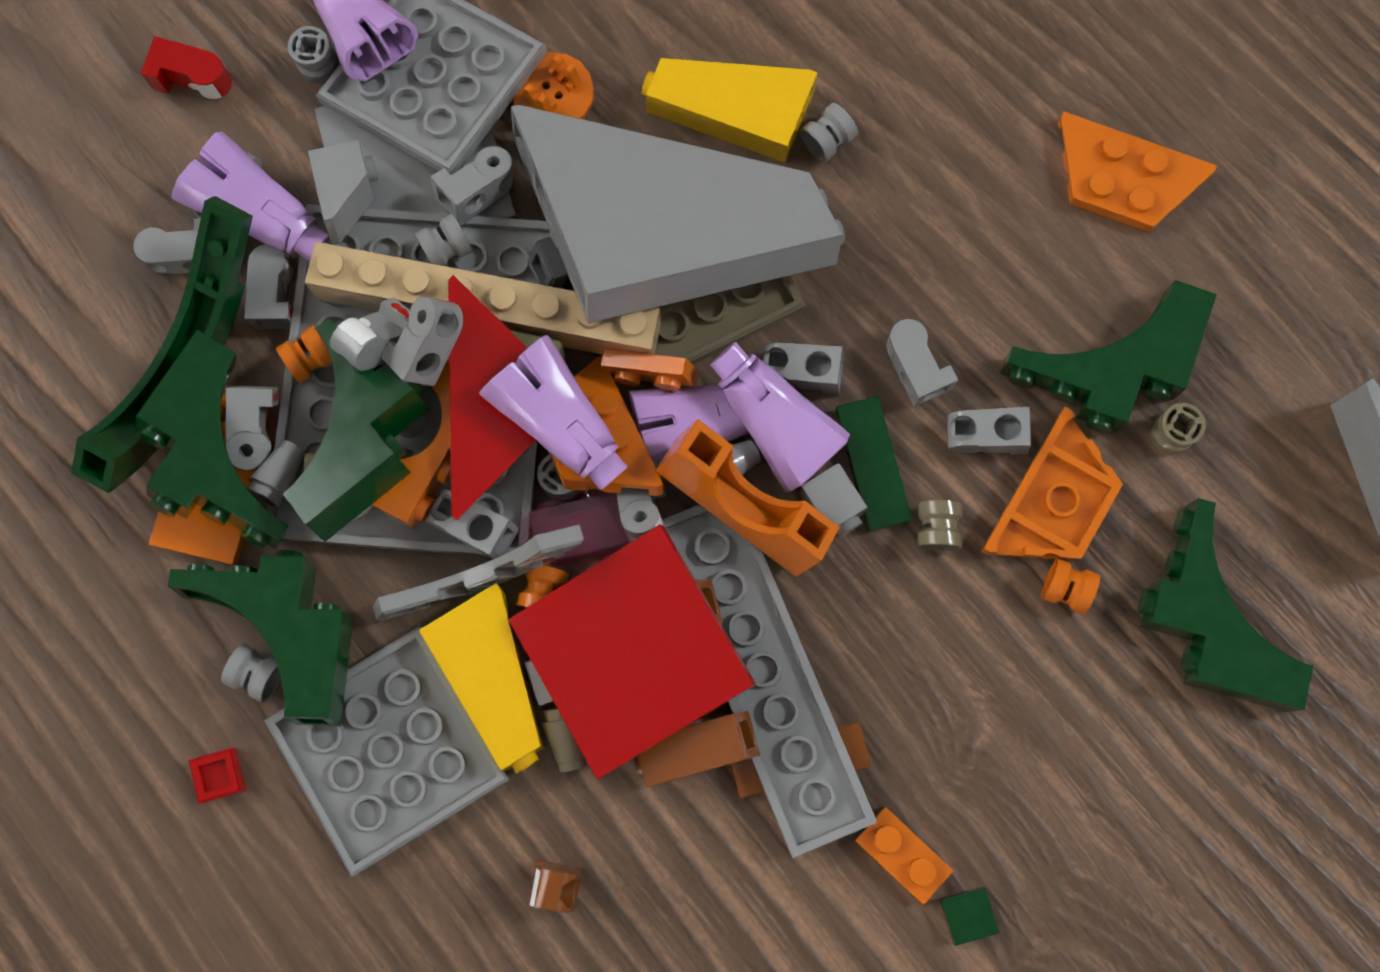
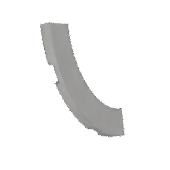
[372,524,584,622]

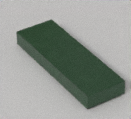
[835,396,912,533]

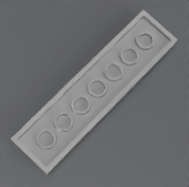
[662,505,877,858]

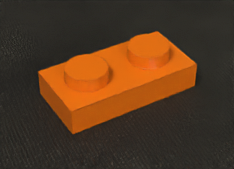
[601,349,699,391]
[854,806,954,905]

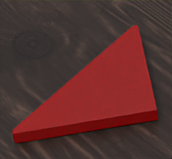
[448,275,536,521]

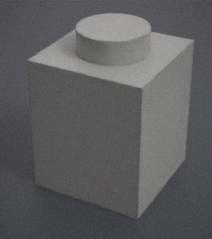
[799,463,868,537]

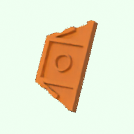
[1058,111,1217,232]
[548,356,663,496]
[981,406,1123,561]

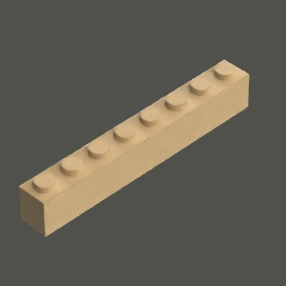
[304,242,661,355]

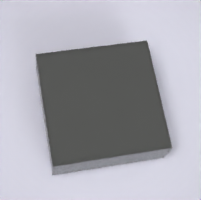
[528,237,568,289]

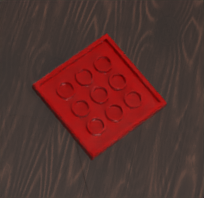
[508,524,756,779]

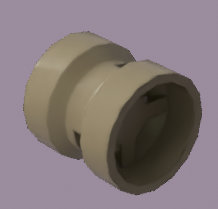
[1150,403,1206,454]
[918,500,963,551]

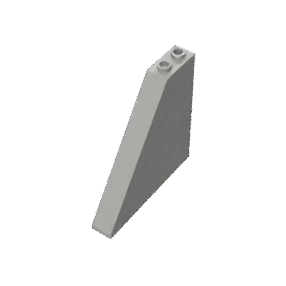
[511,105,845,323]

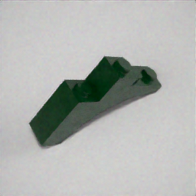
[1000,280,1217,433]
[283,317,429,542]
[136,330,288,549]
[1138,498,1313,712]
[168,550,353,727]

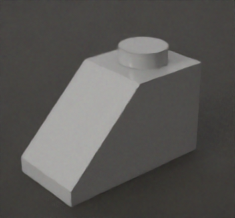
[308,140,378,245]

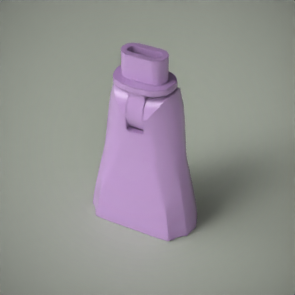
[313,0,419,82]
[171,131,329,262]
[479,335,628,490]
[710,342,850,492]
[629,384,749,465]

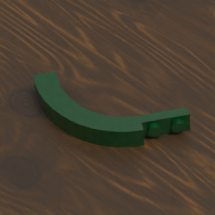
[71,196,253,493]

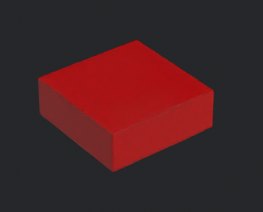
[188,747,247,804]

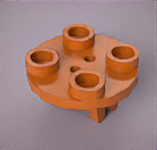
[513,52,595,120]

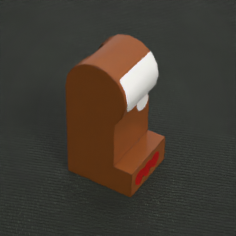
[528,859,583,913]

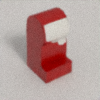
[140,36,232,99]

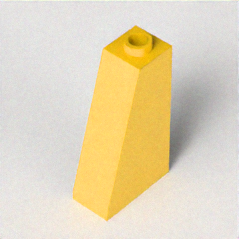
[641,58,817,163]
[419,583,545,774]

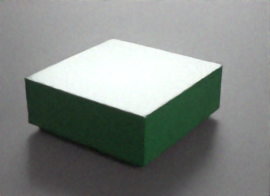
[939,887,999,946]

